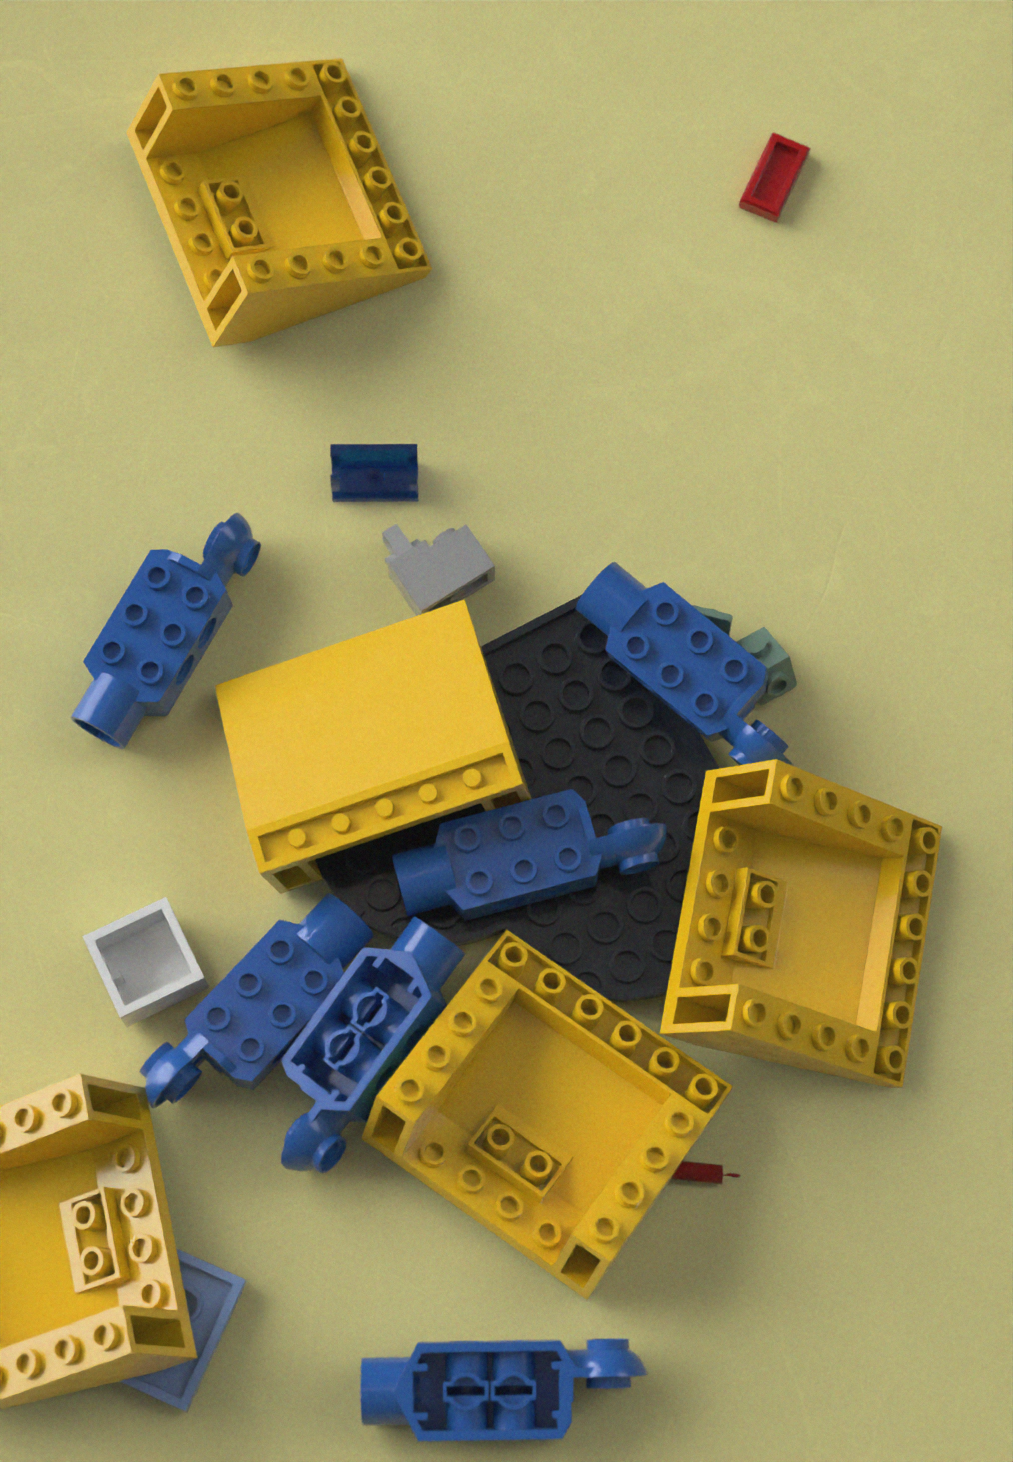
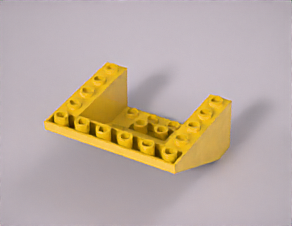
[127,58,432,347]
[214,599,531,894]
[660,759,942,1088]
[361,930,733,1300]
[0,1074,197,1410]

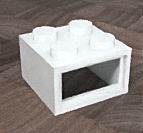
[82,897,209,1027]

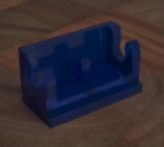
[330,444,419,502]

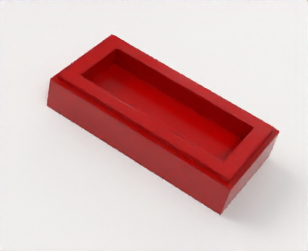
[738,132,811,223]

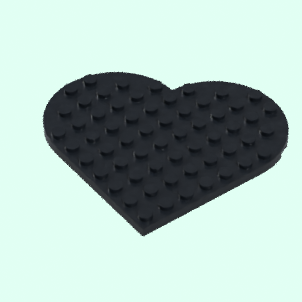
[315,595,720,1001]

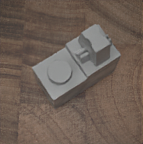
[382,524,495,616]

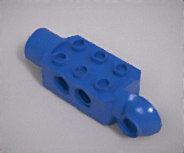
[70,512,261,749]
[576,562,794,766]
[392,789,667,921]
[140,893,374,1108]
[281,916,466,1173]
[360,1339,648,1441]

